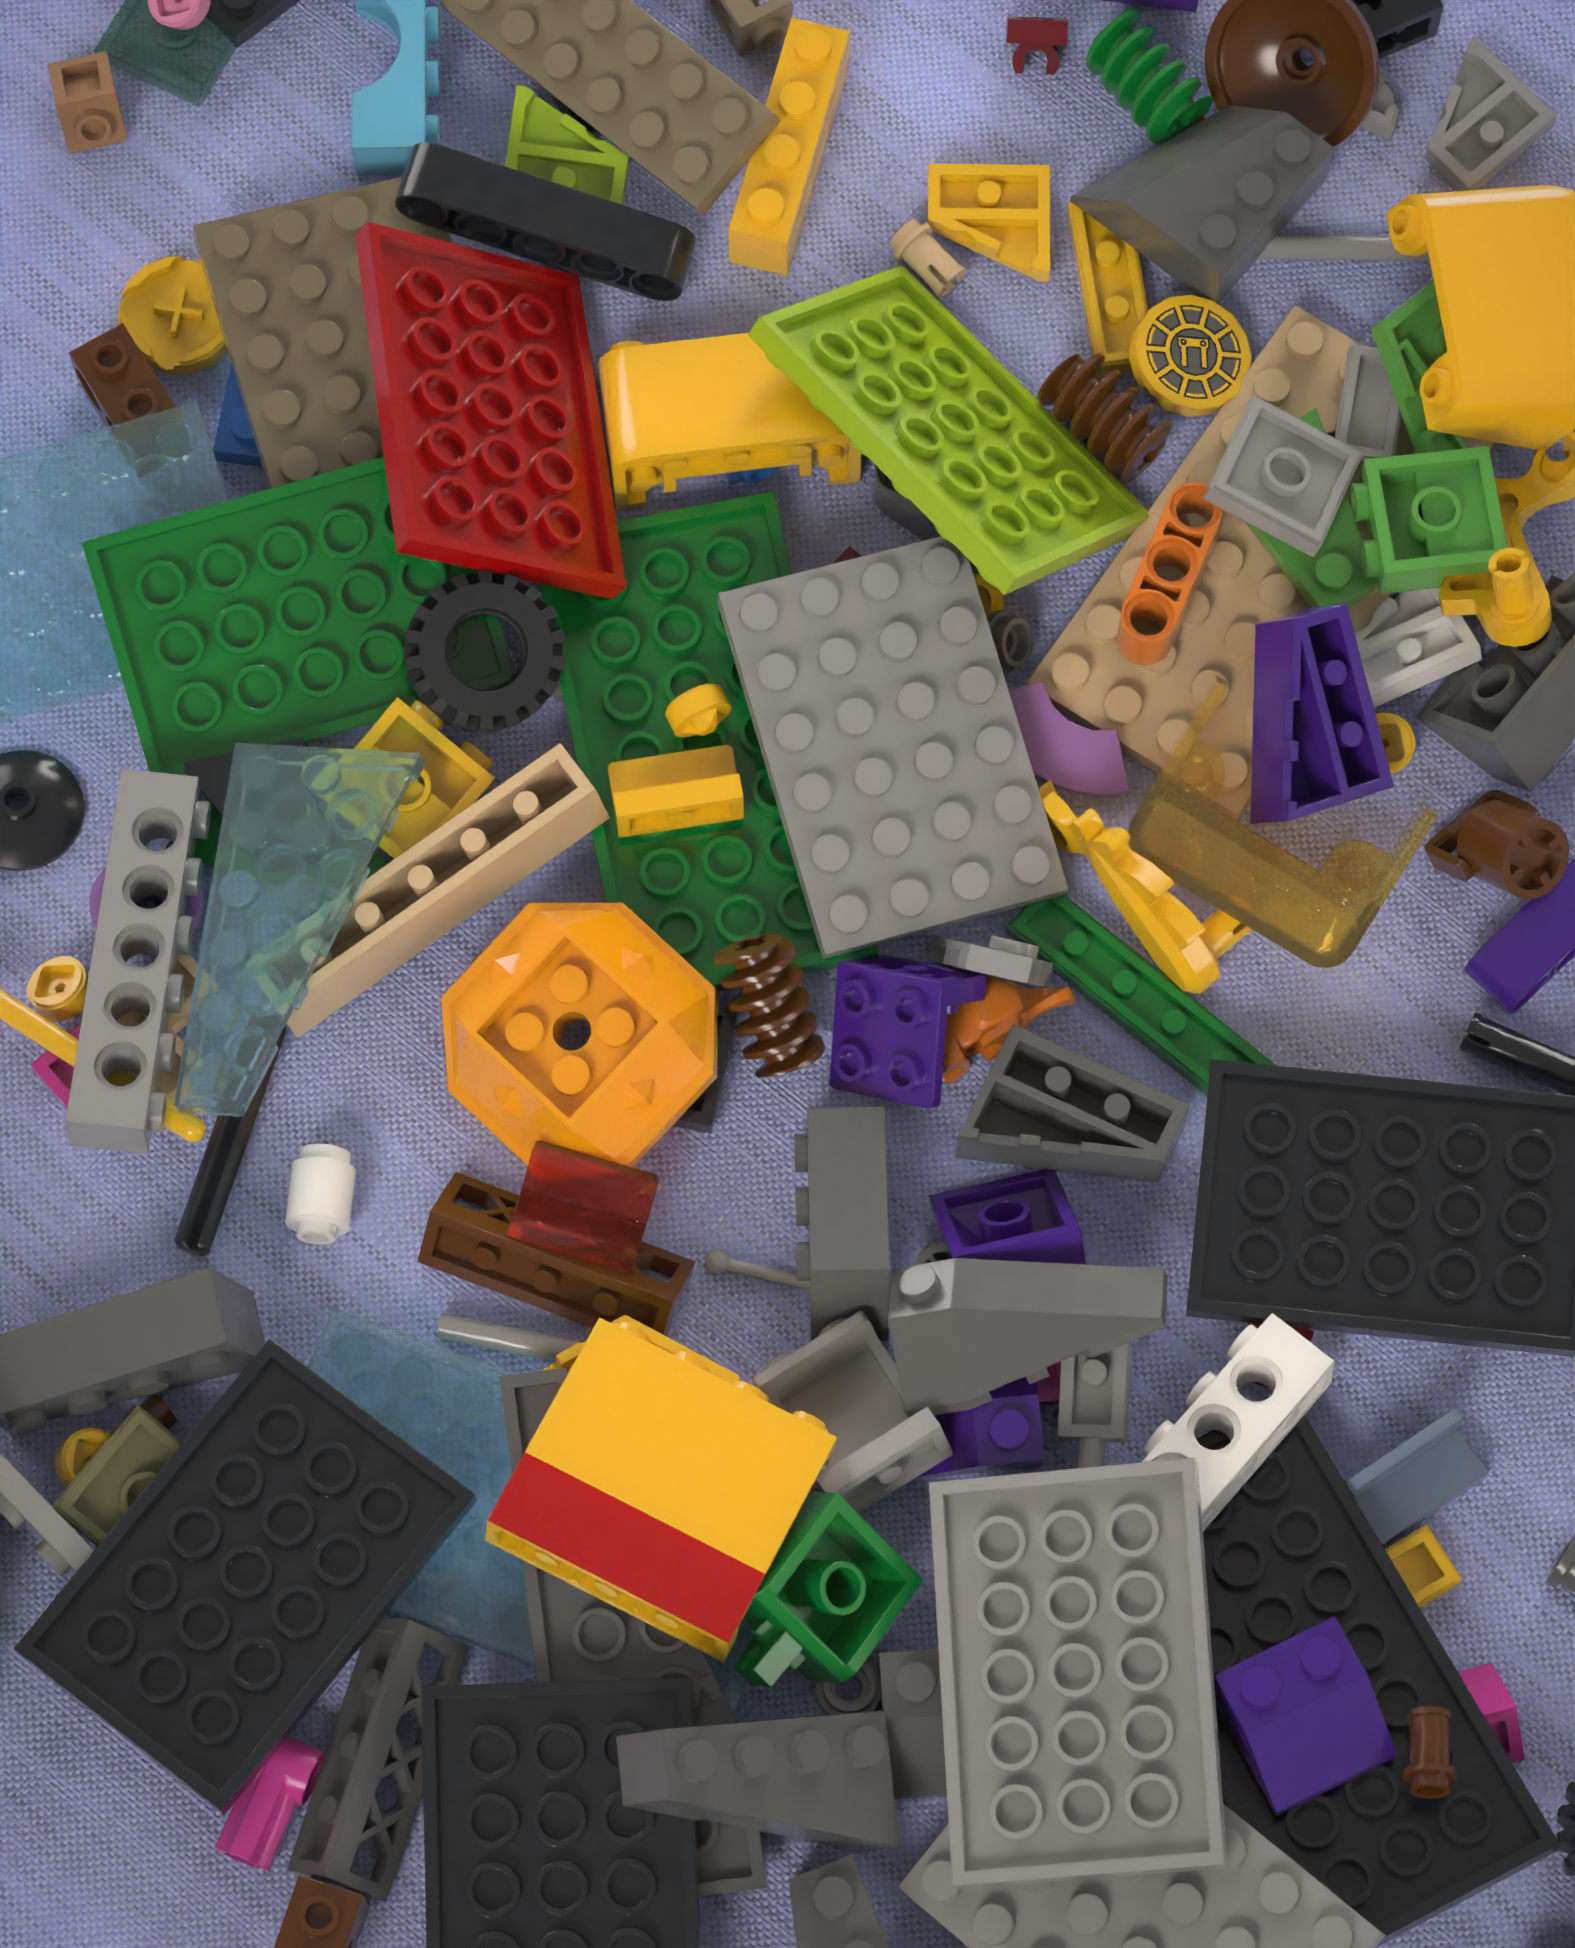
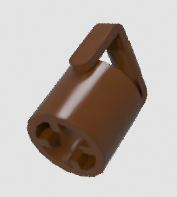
[1424,790,1570,900]

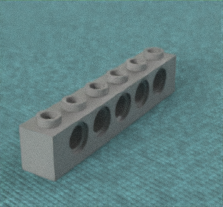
[66,769,211,1154]

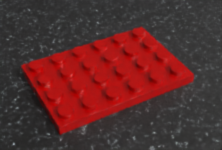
[355,222,626,599]

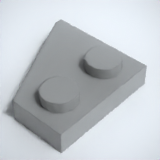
[929,935,1054,988]

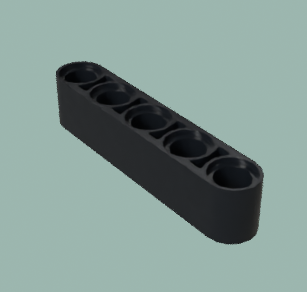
[395,142,695,301]

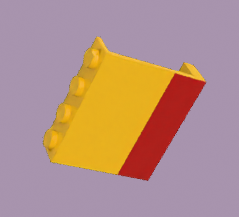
[485,1317,837,1662]

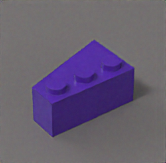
[1250,602,1394,824]

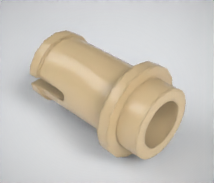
[889,219,967,298]

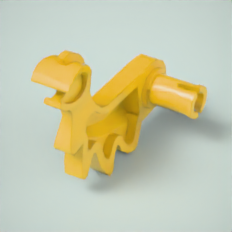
[1438,431,1575,647]
[1039,779,1258,994]

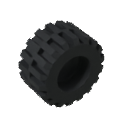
[403,571,565,732]

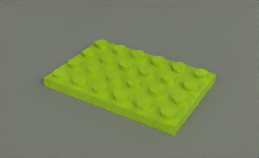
[748,265,1150,595]

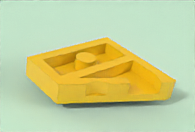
[928,163,1050,282]

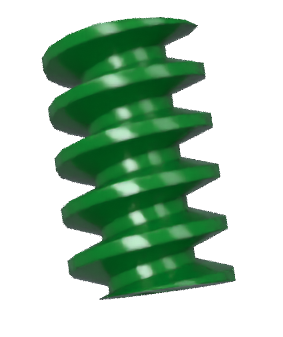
[1086,7,1213,144]

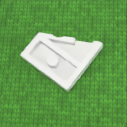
[1355,588,1482,708]

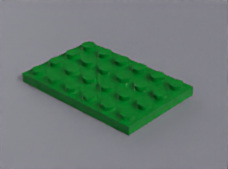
[81,457,515,776]

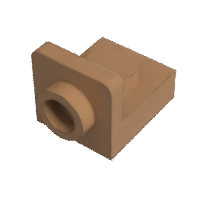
[48,51,127,153]

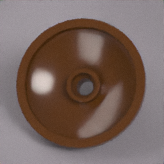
[1205,0,1380,147]

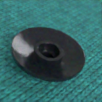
[0,750,85,871]

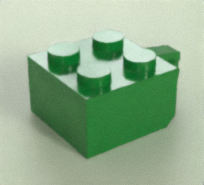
[734,1492,923,1687]

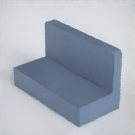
[1347,1408,1489,1547]

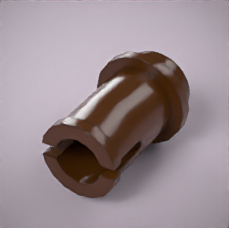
[1403,1706,1457,1799]

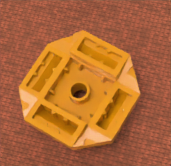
[441,903,719,1180]

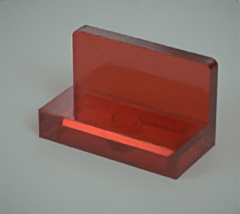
[507,1140,660,1273]

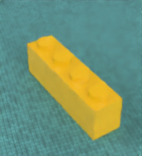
[728,17,850,276]

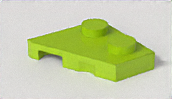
[505,85,630,205]

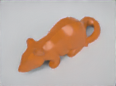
[943,975,1076,1085]

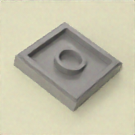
[1202,395,1364,557]

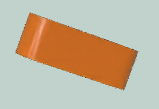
[1117,482,1223,665]

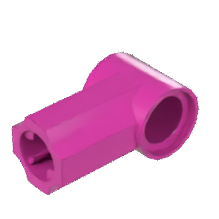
[215,1736,326,1872]

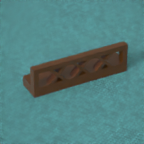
[417,1172,696,1337]

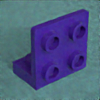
[829,955,987,1109]

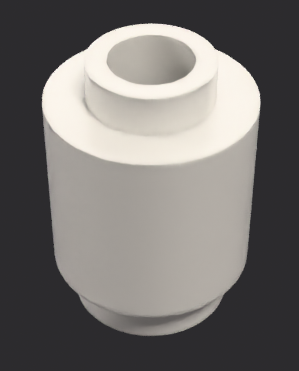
[285,1144,356,1245]

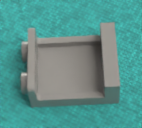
[752,1311,953,1514]

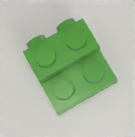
[1350,446,1507,594]

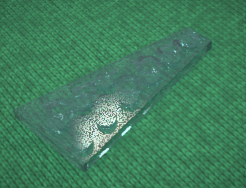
[174,743,426,1117]

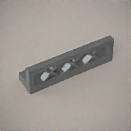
[287,1617,470,1902]

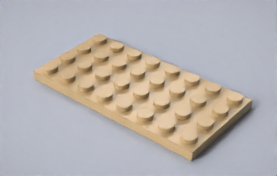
[1026,305,1498,823]

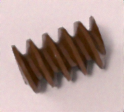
[1037,352,1173,485]
[713,933,825,1077]

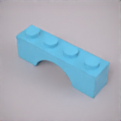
[352,0,440,176]

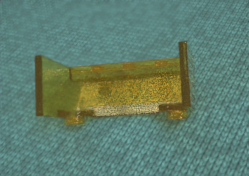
[1128,675,1438,968]

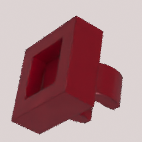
[1006,16,1068,75]

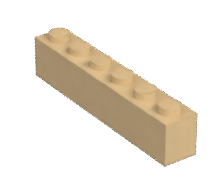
[245,743,610,1039]

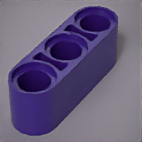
[1464,858,1575,1015]

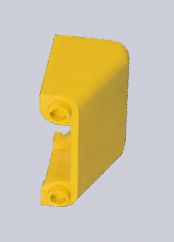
[1386,185,1575,451]
[598,333,861,511]

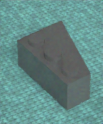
[955,1024,1190,1183]
[794,1107,890,1341]

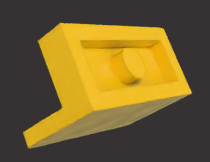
[608,745,744,838]

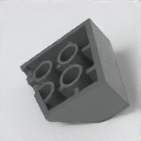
[1070,105,1334,304]

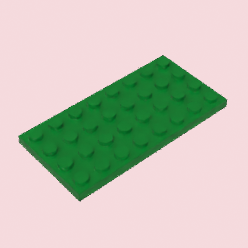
[539,491,878,992]

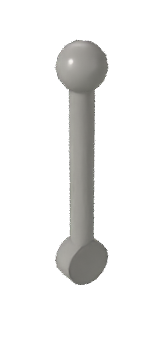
[705,1249,810,1290]

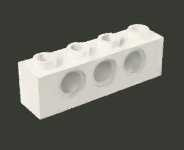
[1142,1313,1334,1531]

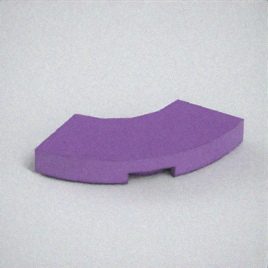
[1009,682,1131,796]

